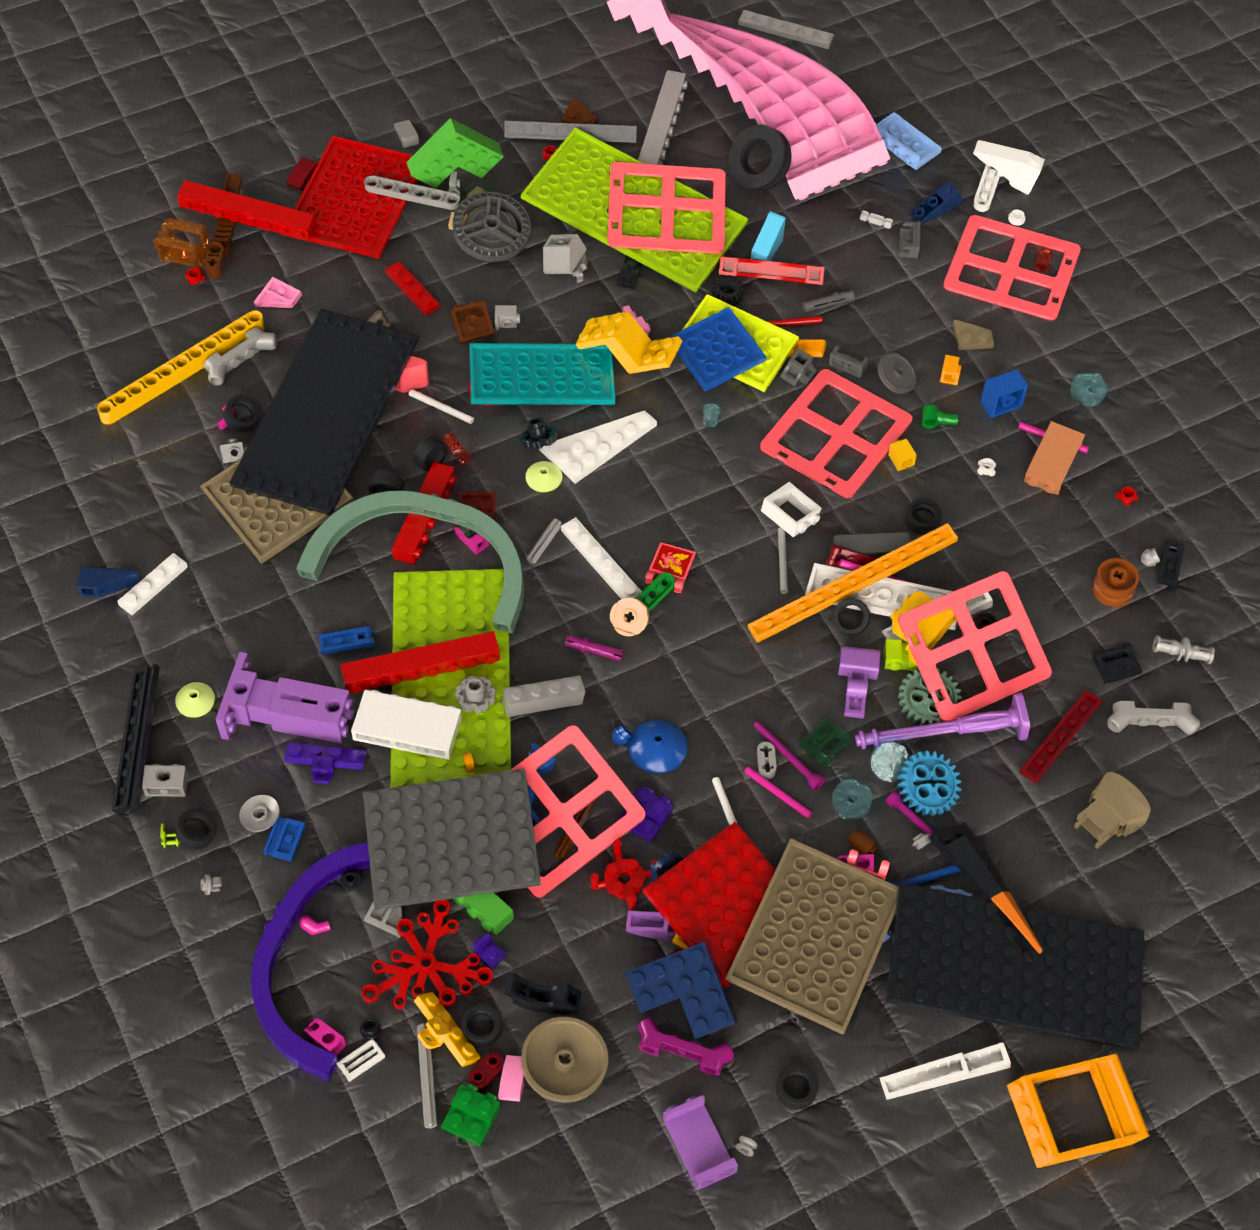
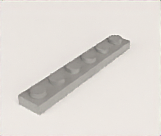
[738,10,834,49]

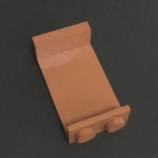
[1024,421,1085,495]

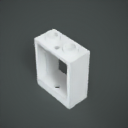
[761,482,822,537]

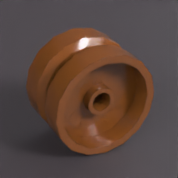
[1092,558,1139,607]

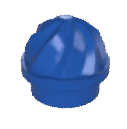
[612,724,632,745]

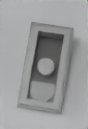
[394,120,419,148]

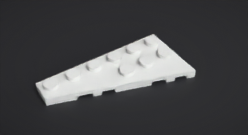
[539,410,657,484]

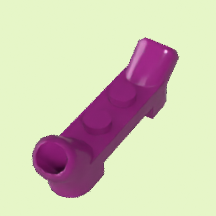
[637,1018,734,1076]

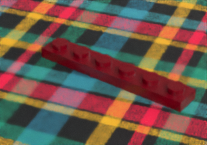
[1019,690,1103,784]

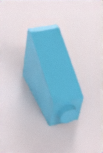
[751,211,786,261]

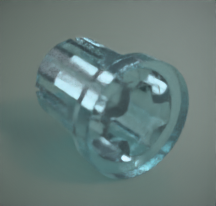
[702,404,721,427]

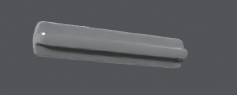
[526,518,562,564]

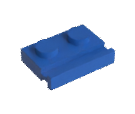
[263,816,306,862]

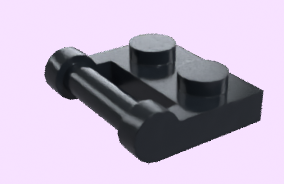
[1092,642,1142,684]

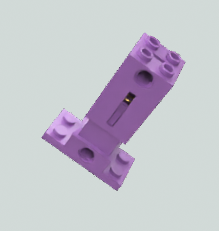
[216,652,354,744]

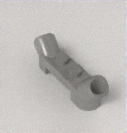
[204,327,277,386]
[1107,701,1200,735]

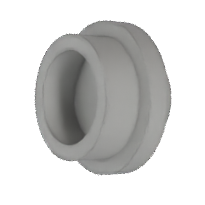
[912,832,931,850]

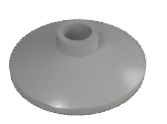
[239,795,280,832]

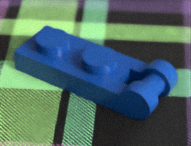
[318,626,375,655]

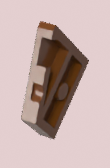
[561,98,597,124]

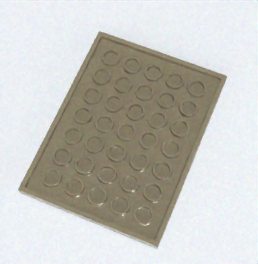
[725,838,898,1035]

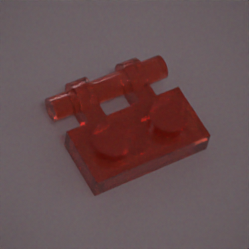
[458,492,496,521]

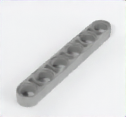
[364,176,460,210]

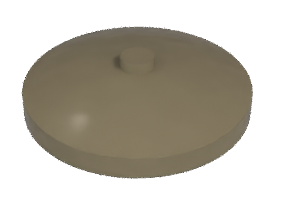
[521,1017,608,1103]

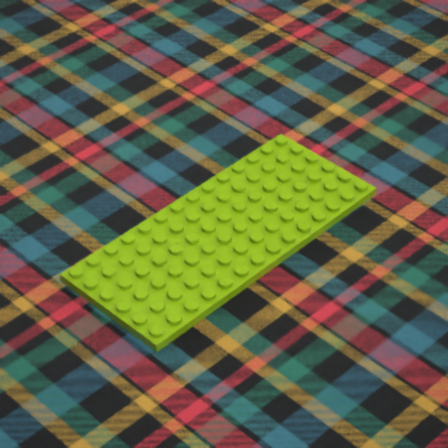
[390,569,511,788]

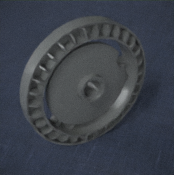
[452,192,531,262]

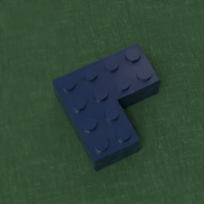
[625,941,738,1039]

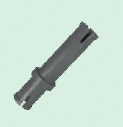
[802,289,855,313]

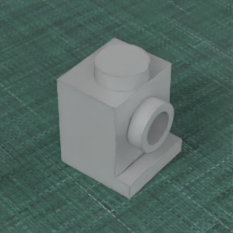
[495,305,520,330]

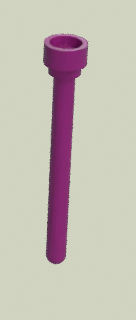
[754,721,825,791]
[885,791,935,841]

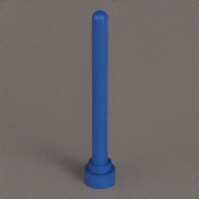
[886,865,961,887]

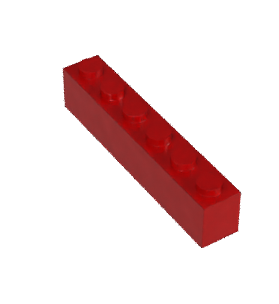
[392,462,457,565]

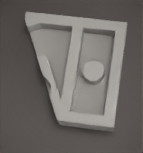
[364,901,402,938]

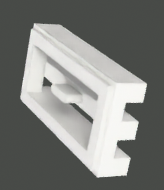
[337,1039,385,1082]

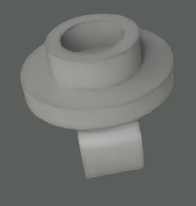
[200,874,222,895]

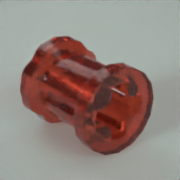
[1034,248,1053,272]

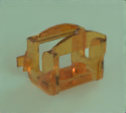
[153,218,209,269]

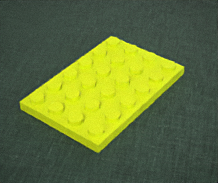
[682,294,799,392]

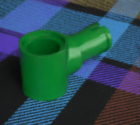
[922,405,958,429]

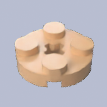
[610,597,649,636]

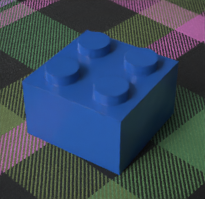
[980,369,1028,418]

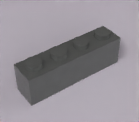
[833,532,910,559]

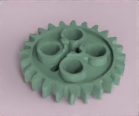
[898,668,962,725]

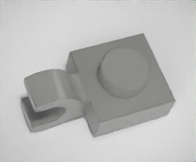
[448,171,461,196]
[572,253,588,283]

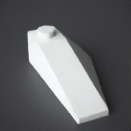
[973,140,1045,194]

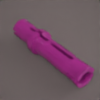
[565,634,624,662]

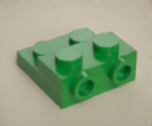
[441,1084,501,1147]

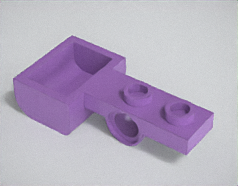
[838,646,880,719]

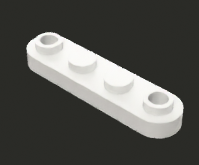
[973,165,1000,212]

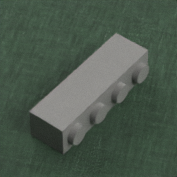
[502,675,586,717]

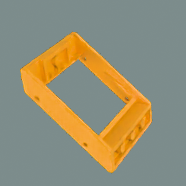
[1007,1054,1150,1168]

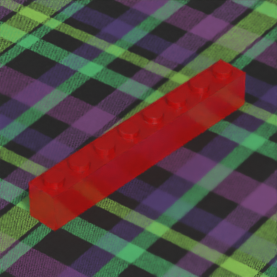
[177,180,316,241]
[340,631,500,693]

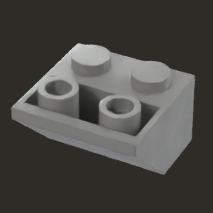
[543,234,587,274]

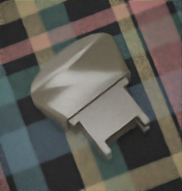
[1074,772,1151,849]

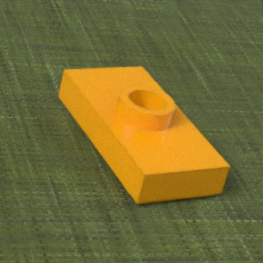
[789,339,826,357]

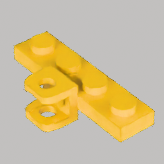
[414,992,481,1067]

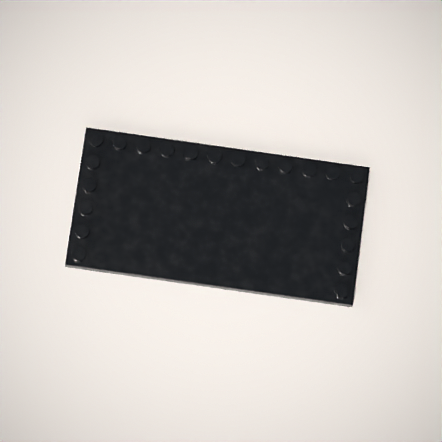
[229,309,419,516]

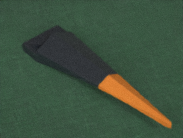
[930,823,1042,953]

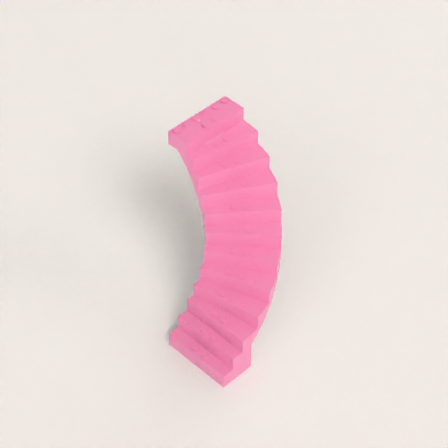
[607,0,890,200]

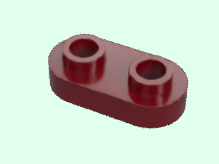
[467,1052,504,1091]

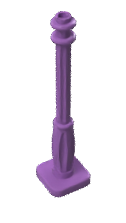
[855,693,1030,750]

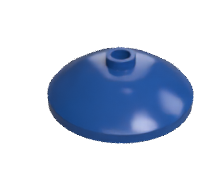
[628,720,688,774]

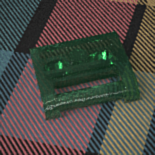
[800,718,852,768]

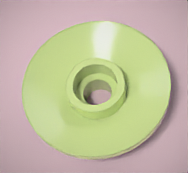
[526,461,562,492]
[175,682,215,717]

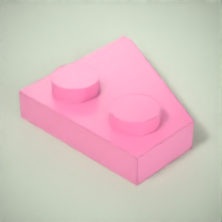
[254,277,302,308]

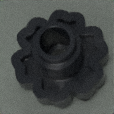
[520,418,558,449]

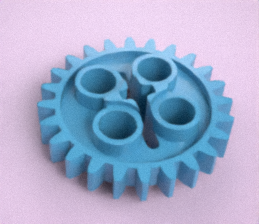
[897,751,962,816]

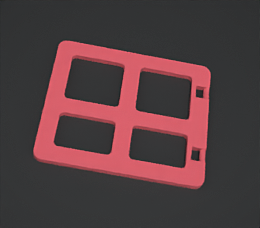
[607,162,726,254]
[944,215,1081,320]
[760,369,912,498]
[898,571,1052,722]
[510,725,645,898]

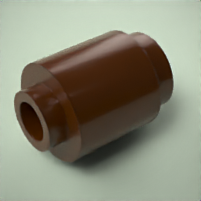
[848,829,879,855]

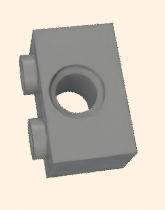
[142,764,188,797]

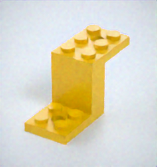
[575,311,683,374]

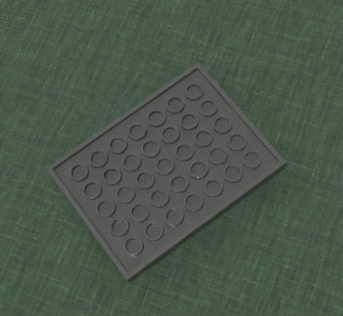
[363,768,541,910]

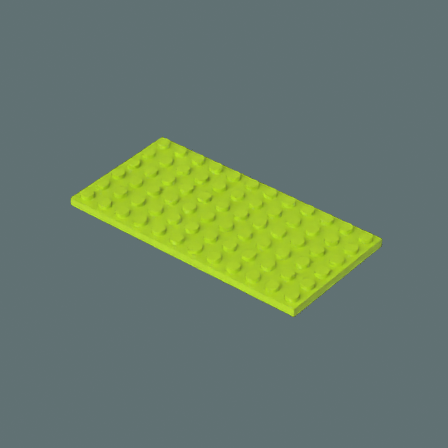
[521,127,748,293]

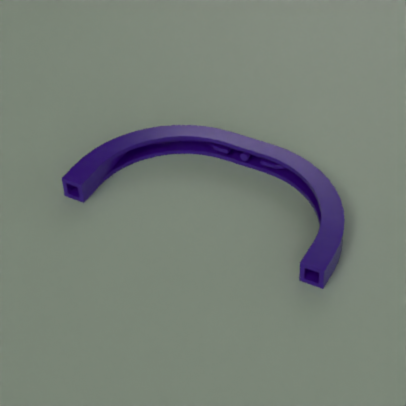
[251,842,370,1082]

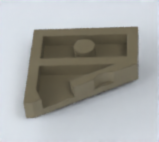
[953,320,994,350]

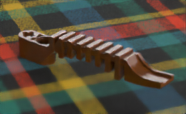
[205,173,243,279]

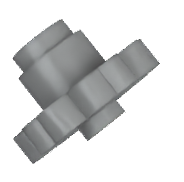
[455,676,496,714]

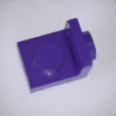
[473,933,507,970]

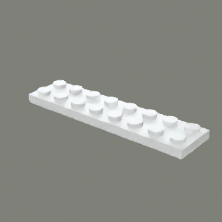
[805,563,957,630]

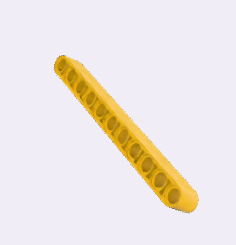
[97,310,265,425]

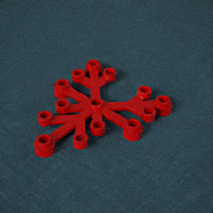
[362,900,493,1009]

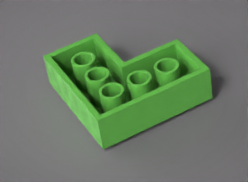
[407,118,504,188]

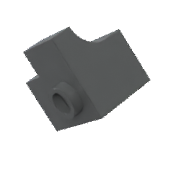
[780,348,817,387]

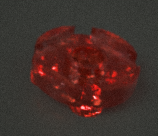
[441,432,472,467]

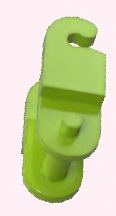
[160,823,180,848]

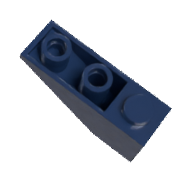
[909,180,963,225]
[76,566,141,598]

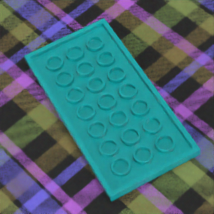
[469,343,615,405]

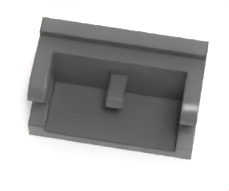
[899,221,921,258]
[829,345,869,378]

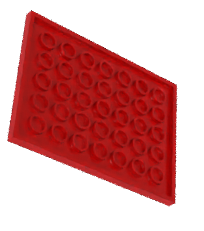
[284,136,418,259]

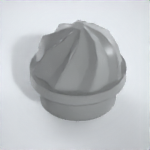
[1141,548,1160,566]

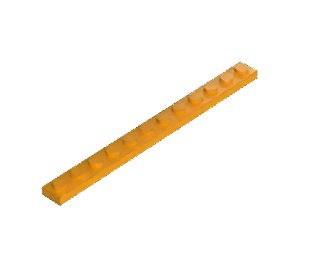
[747,523,958,643]

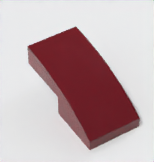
[286,158,318,191]

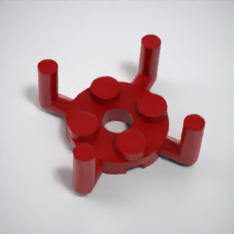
[591,839,657,911]

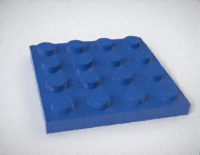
[668,307,766,392]

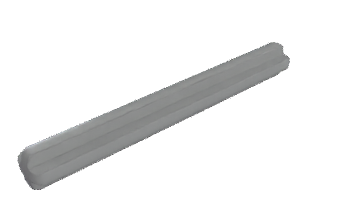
[417,1023,437,1129]

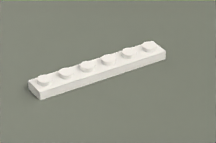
[561,517,641,599]

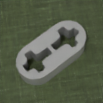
[757,741,777,780]

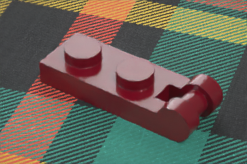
[825,544,878,571]

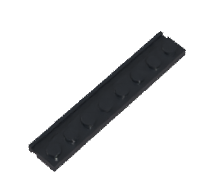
[112,663,160,814]

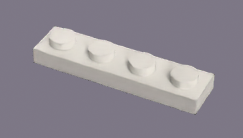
[117,553,188,615]

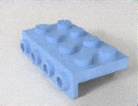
[875,112,942,170]

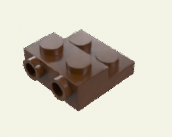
[450,300,495,344]

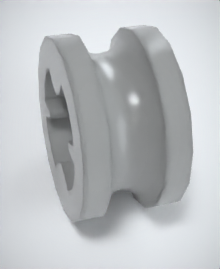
[735,1136,758,1156]

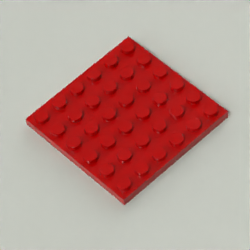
[642,822,776,987]

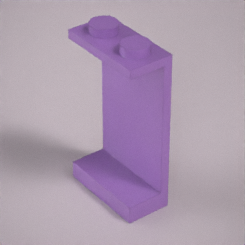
[663,1095,738,1190]

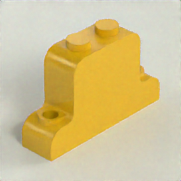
[891,591,957,665]

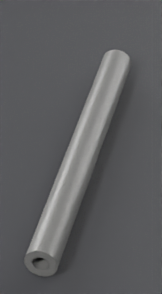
[778,527,788,594]

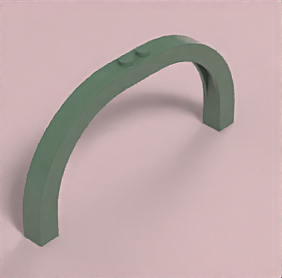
[296,491,524,634]

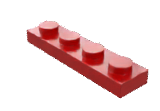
[385,261,440,316]

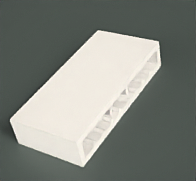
[351,690,462,760]

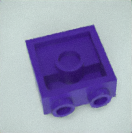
[617,786,673,843]

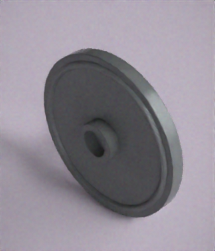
[877,352,917,394]

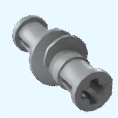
[1153,635,1215,664]

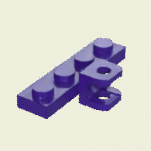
[284,743,367,784]

